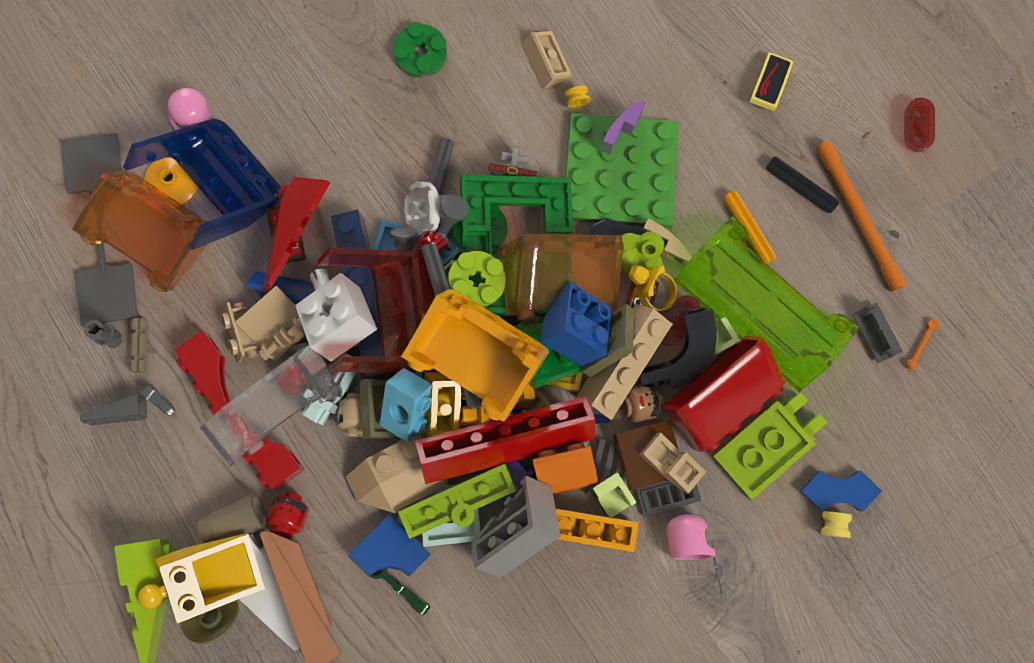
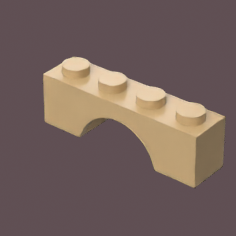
[575,304,672,420]

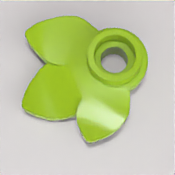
[614,232,664,274]

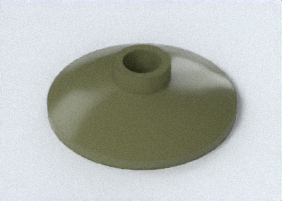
[181,600,239,644]

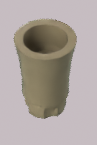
[197,492,268,543]

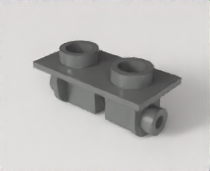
[852,302,903,363]

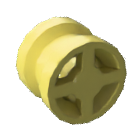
[821,511,852,538]

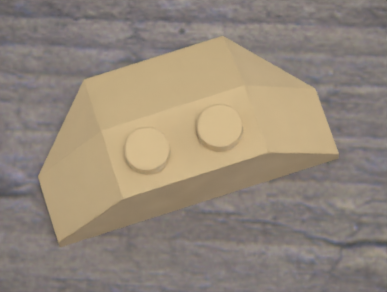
[346,431,449,513]

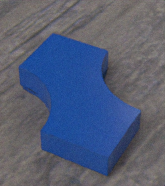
[799,471,882,512]

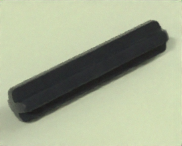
[766,156,839,213]

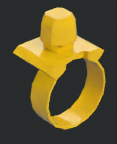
[628,265,677,311]

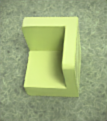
[710,317,740,360]
[591,473,636,518]

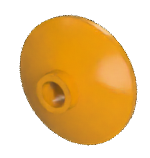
[144,155,199,208]

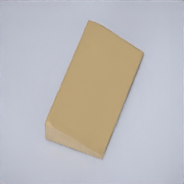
[522,30,572,88]

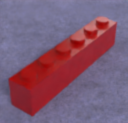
[415,396,595,485]

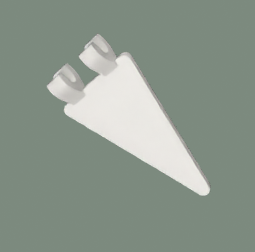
[239,533,300,651]

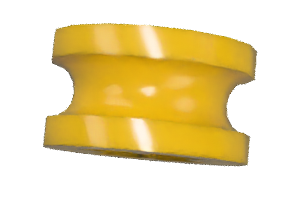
[565,85,591,108]

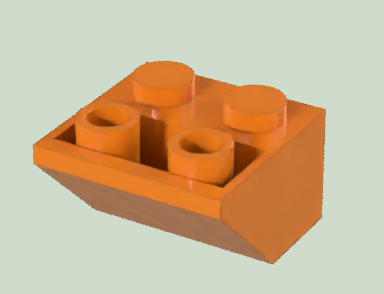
[533,443,598,495]

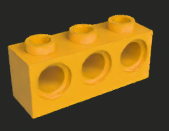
[556,509,639,552]

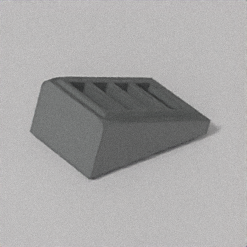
[80,394,147,426]
[636,480,701,517]

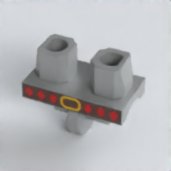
[487,146,539,177]

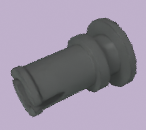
[437,195,469,234]
[390,227,418,272]

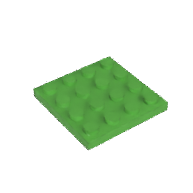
[566,113,679,228]

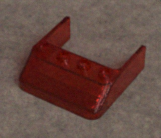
[317,247,435,372]

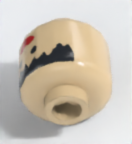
[337,393,363,437]

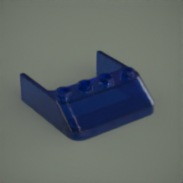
[123,119,281,250]

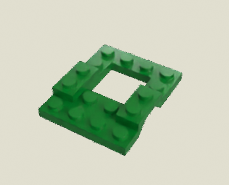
[460,175,576,315]

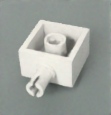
[295,269,377,361]

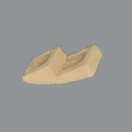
[643,218,692,268]
[639,433,706,494]

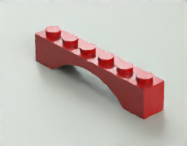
[174,330,305,490]

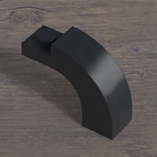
[639,305,717,389]

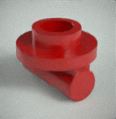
[417,231,449,259]

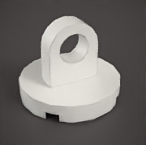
[404,181,448,237]

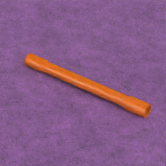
[816,140,907,292]

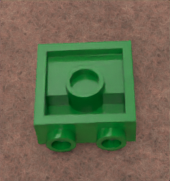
[515,316,583,389]

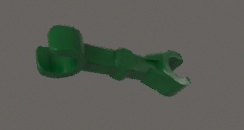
[370,569,430,615]

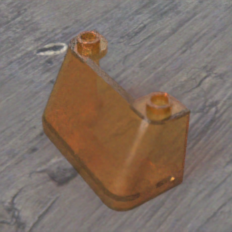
[72,170,216,292]
[501,234,624,320]

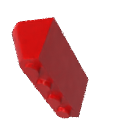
[661,336,785,453]

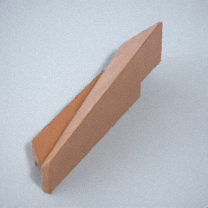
[260,529,341,663]

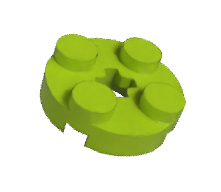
[447,251,506,308]

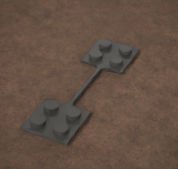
[62,133,138,327]

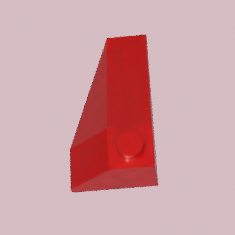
[263,176,330,292]

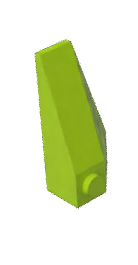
[114,539,174,663]

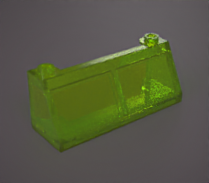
[674,216,860,392]

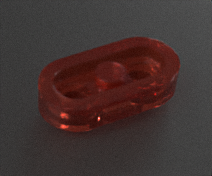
[904,97,935,152]
[661,295,701,346]

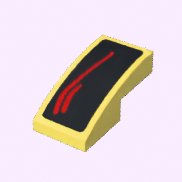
[749,52,794,112]

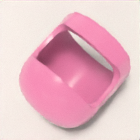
[167,88,212,137]
[666,514,716,560]

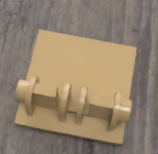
[235,285,306,362]

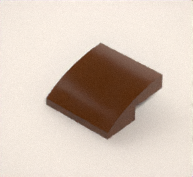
[613,420,679,491]

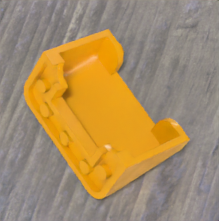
[401,289,549,422]

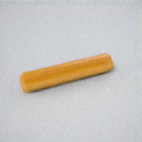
[723,190,776,265]

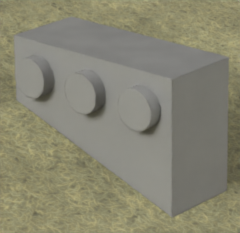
[472,476,560,577]

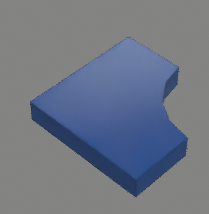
[348,514,431,577]

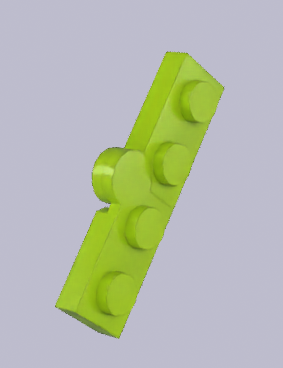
[398,463,517,539]

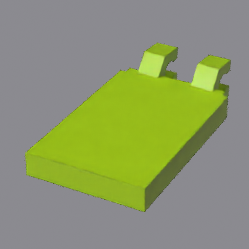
[712,392,828,500]

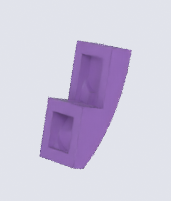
[601,99,645,155]

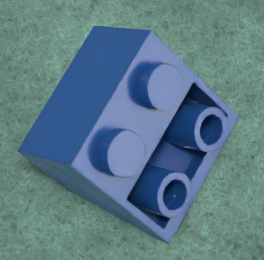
[541,282,611,367]

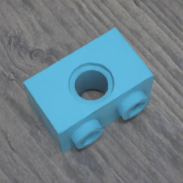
[379,368,432,442]

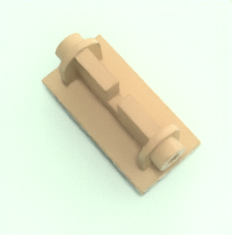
[220,302,260,363]

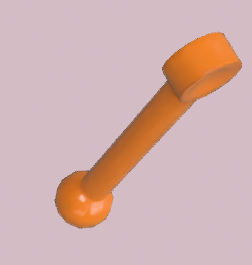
[906,319,939,370]

